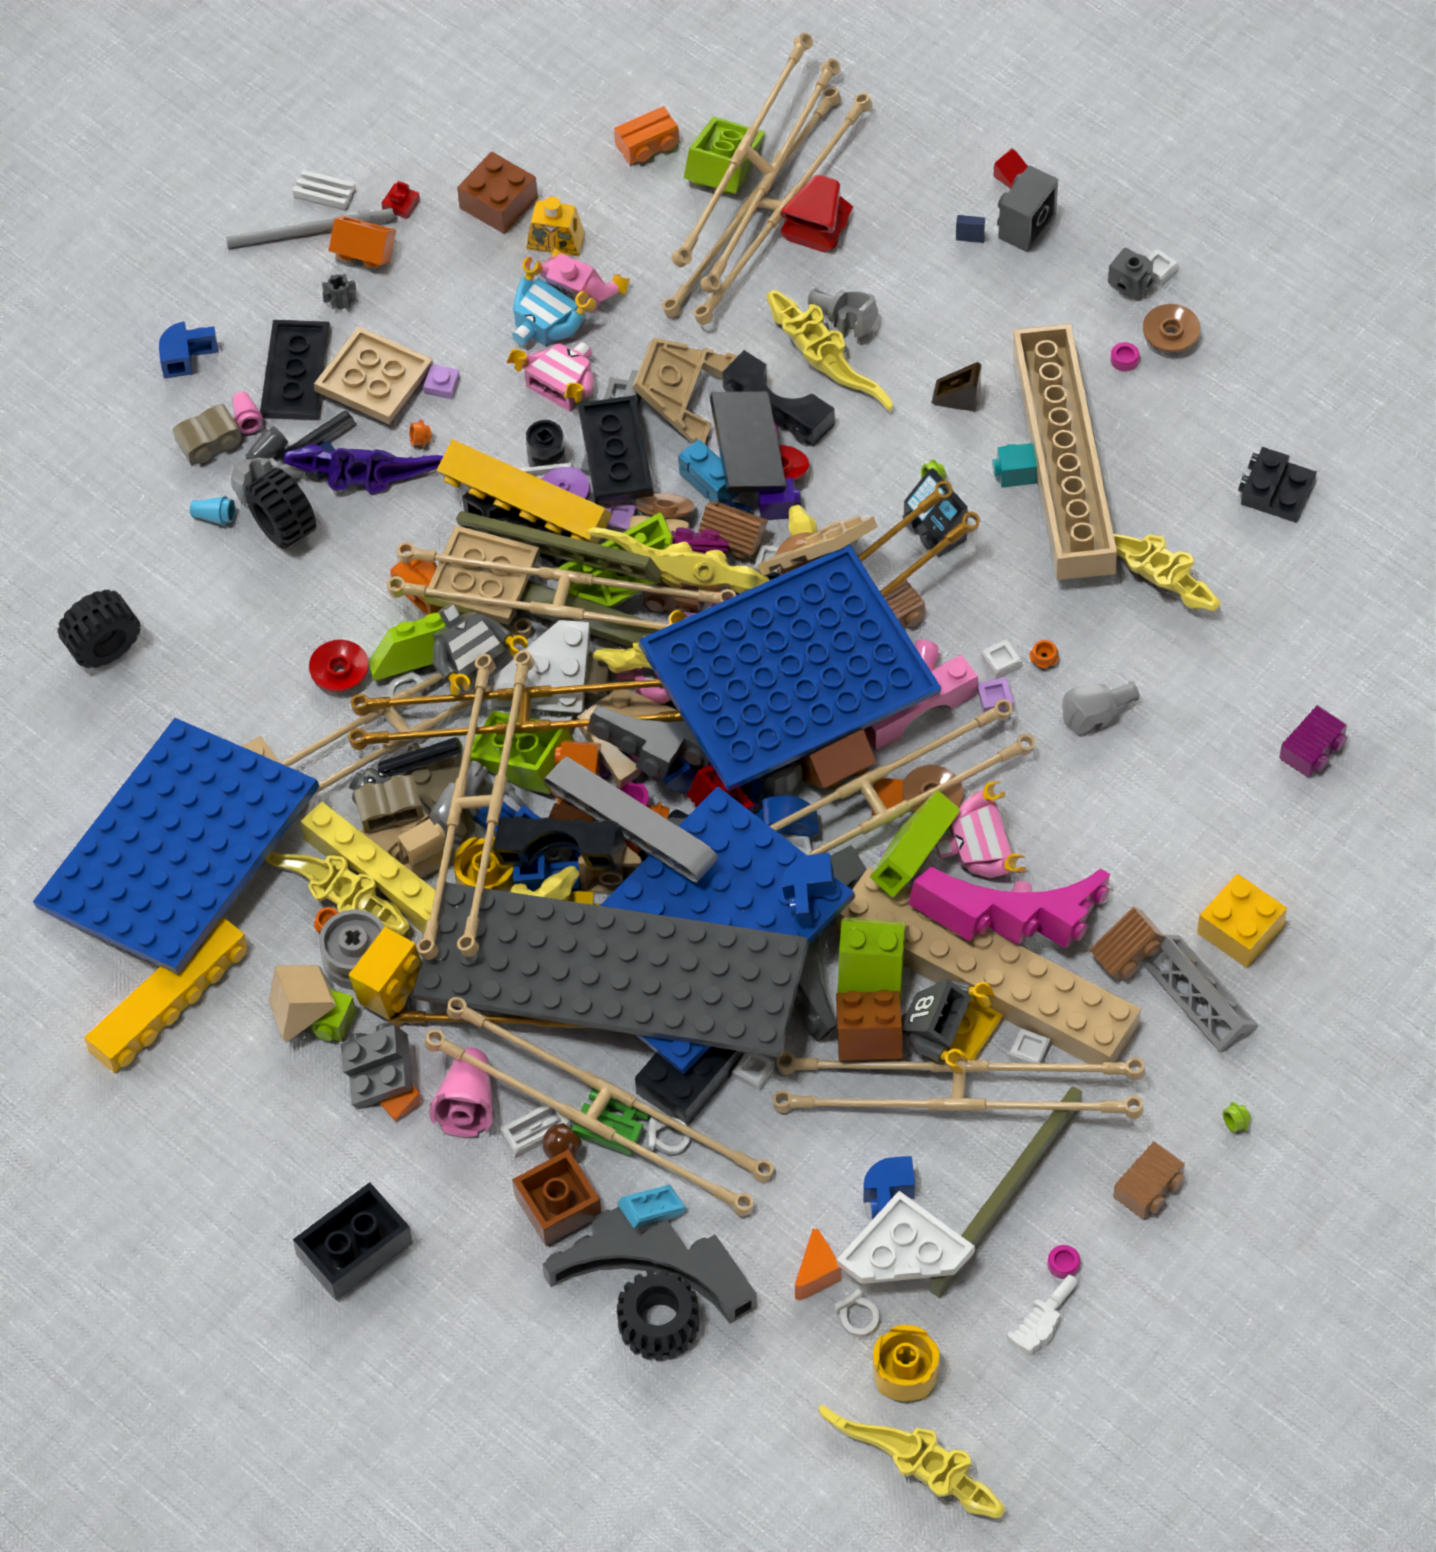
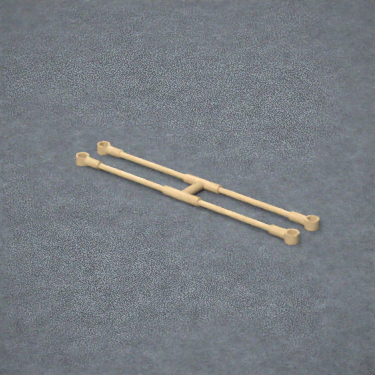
[672,32,841,293]
[662,87,873,325]
[387,542,736,630]
[281,618,532,794]
[417,650,535,960]
[770,699,1035,855]
[425,997,774,1216]
[773,1052,1145,1119]

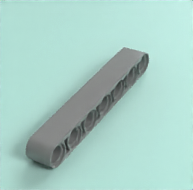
[544,756,718,883]

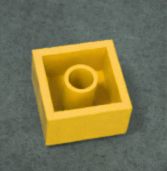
[1197,873,1287,968]
[348,927,422,1021]

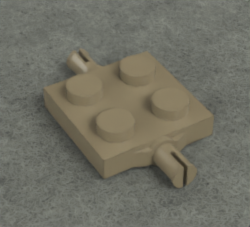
[403,743,487,820]

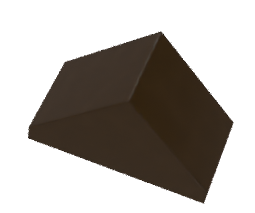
[931,362,982,412]

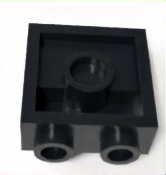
[1238,446,1317,523]

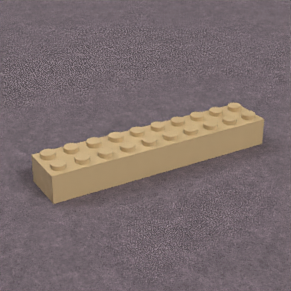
[1013,324,1117,580]
[837,866,1141,1064]

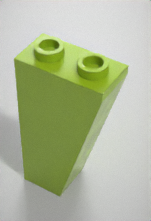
[869,789,961,897]

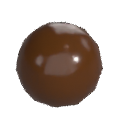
[542,1123,582,1159]

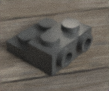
[341,1023,412,1109]

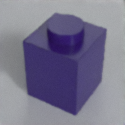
[758,477,801,520]

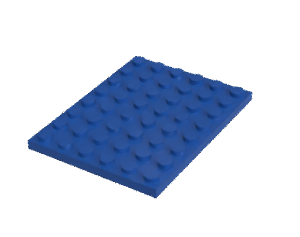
[638,545,941,792]
[32,718,320,975]
[600,786,855,1074]

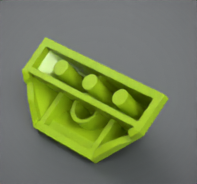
[557,512,674,608]
[368,613,445,681]

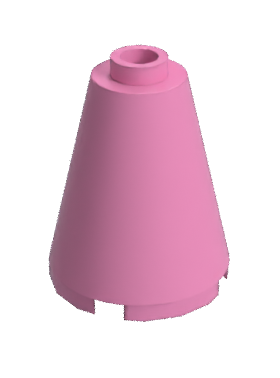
[429,1048,493,1137]

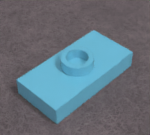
[617,1184,687,1229]

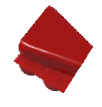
[780,174,853,253]

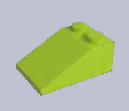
[683,116,765,194]
[470,711,574,794]
[837,917,907,1002]

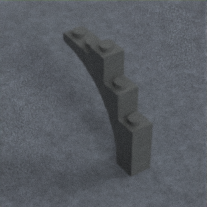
[587,705,710,781]
[793,845,867,1041]
[543,1207,757,1324]

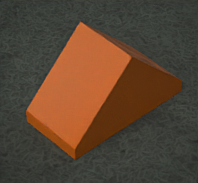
[795,1228,841,1300]

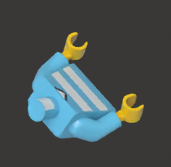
[512,257,596,346]

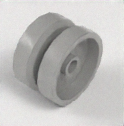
[319,909,385,990]

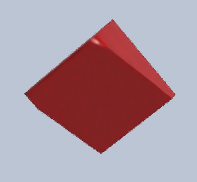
[993,148,1028,189]

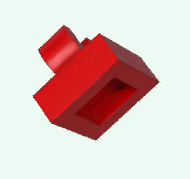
[381,181,420,219]

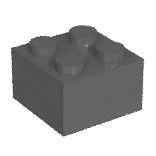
[997,165,1059,252]

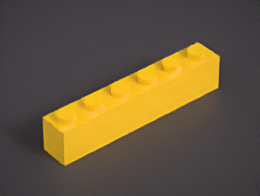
[436,439,612,544]
[84,916,248,1074]

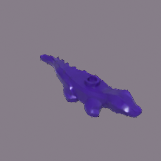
[284,444,443,494]

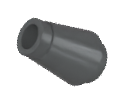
[245,426,289,459]

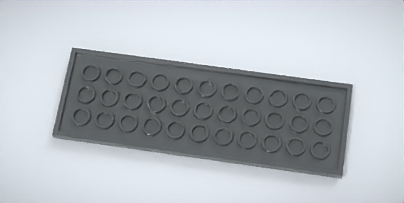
[413,882,809,1057]

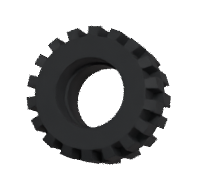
[245,468,316,549]
[57,589,141,668]
[617,1269,700,1361]

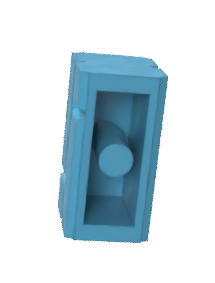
[678,440,740,503]

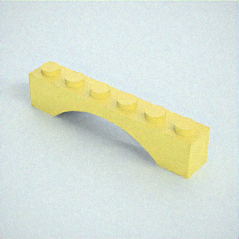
[300,801,435,934]

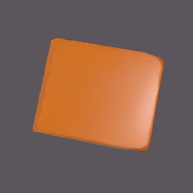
[871,778,904,817]
[378,1085,420,1121]

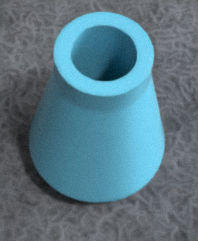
[190,496,236,525]

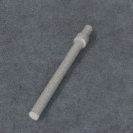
[226,208,394,248]

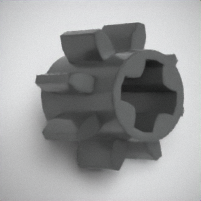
[322,274,357,309]

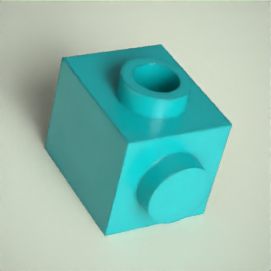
[992,443,1037,488]

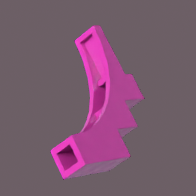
[908,866,1111,948]

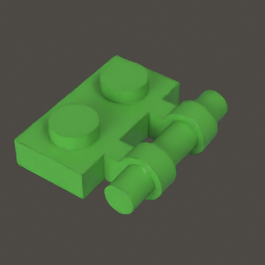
[572,1088,650,1156]

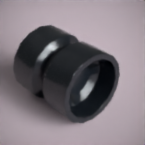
[526,420,565,467]

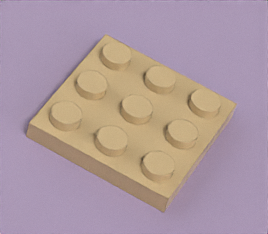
[314,326,433,424]
[424,525,540,625]

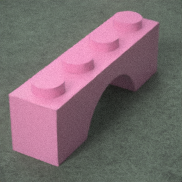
[863,655,978,750]

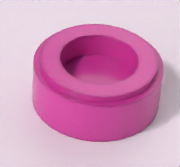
[1110,342,1140,372]
[1047,1245,1080,1279]

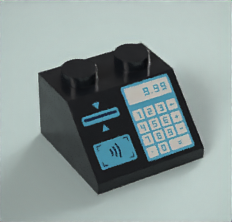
[902,468,968,557]

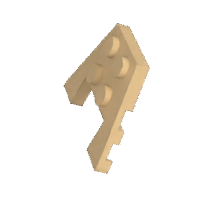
[632,338,737,444]
[758,515,878,575]
[577,689,676,788]

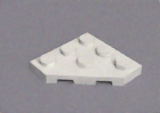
[492,620,591,713]
[836,1191,975,1284]

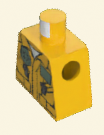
[526,196,585,257]

